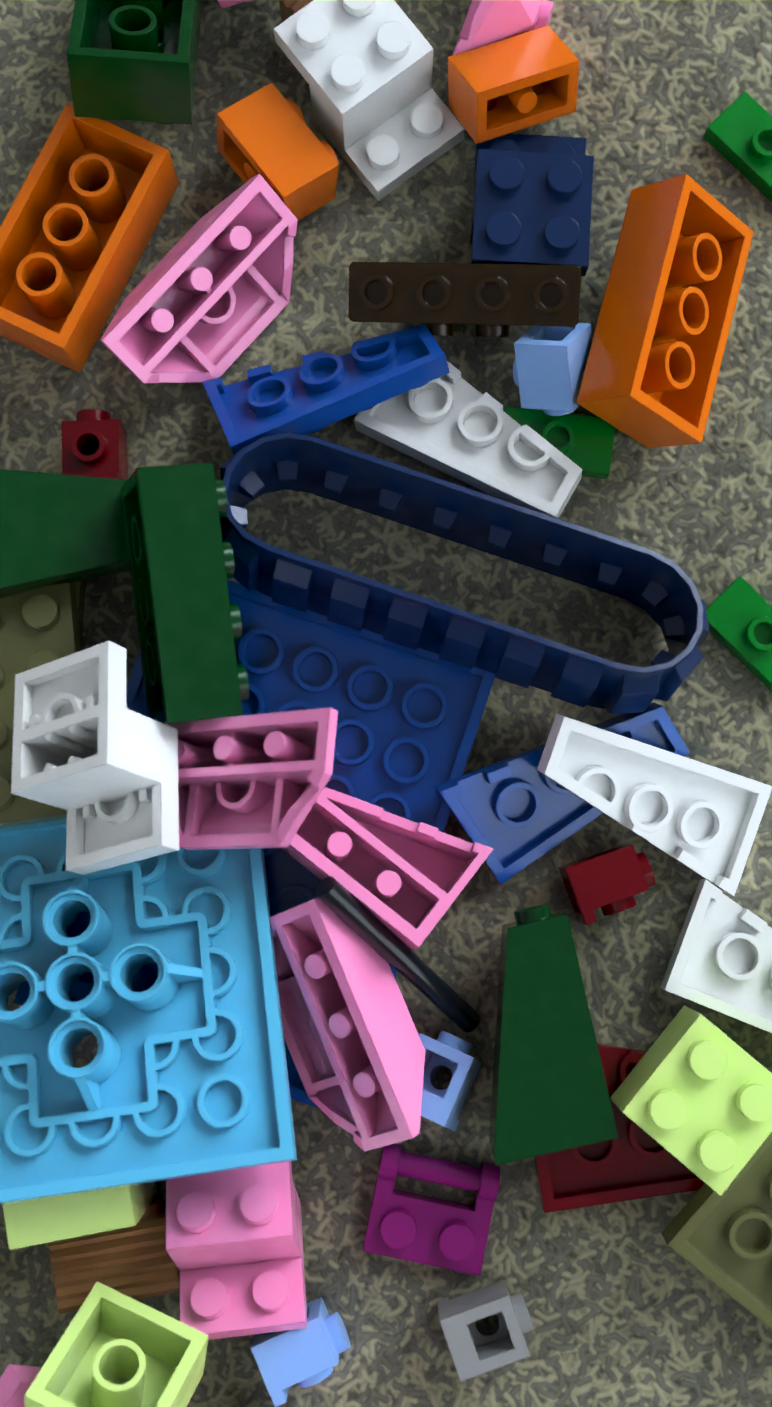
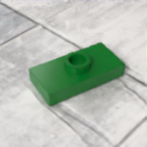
[703,91,772,202]
[503,406,615,479]
[706,576,772,692]

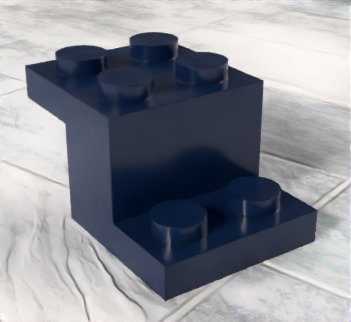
[470,133,594,276]

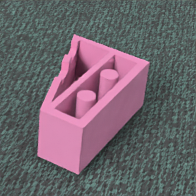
[281,787,493,950]

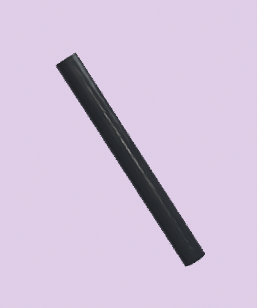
[315,876,481,1032]

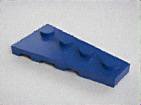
[202,324,450,454]
[435,702,690,884]

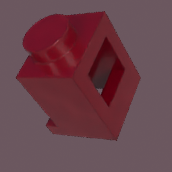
[61,409,128,480]
[558,845,656,925]

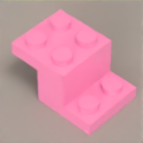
[166,1161,308,1340]

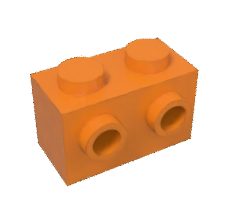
[448,25,579,144]
[217,82,339,221]

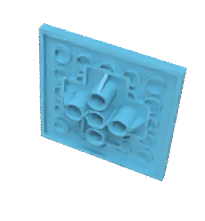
[0,819,297,1204]

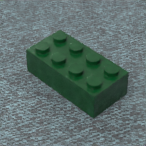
[66,0,203,125]
[121,463,249,724]

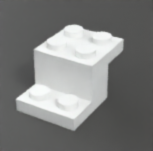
[274,0,465,201]
[11,641,179,875]

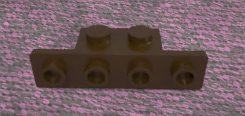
[348,262,582,337]

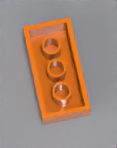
[0,103,179,373]
[576,174,754,448]

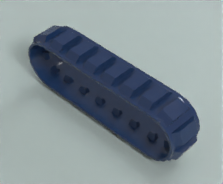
[220,433,710,714]

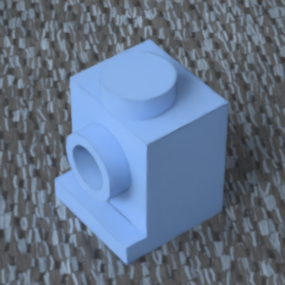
[419,1030,482,1131]
[251,1297,351,1407]

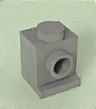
[437,1279,535,1382]

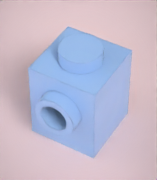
[513,323,592,416]

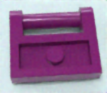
[363,1143,501,1276]

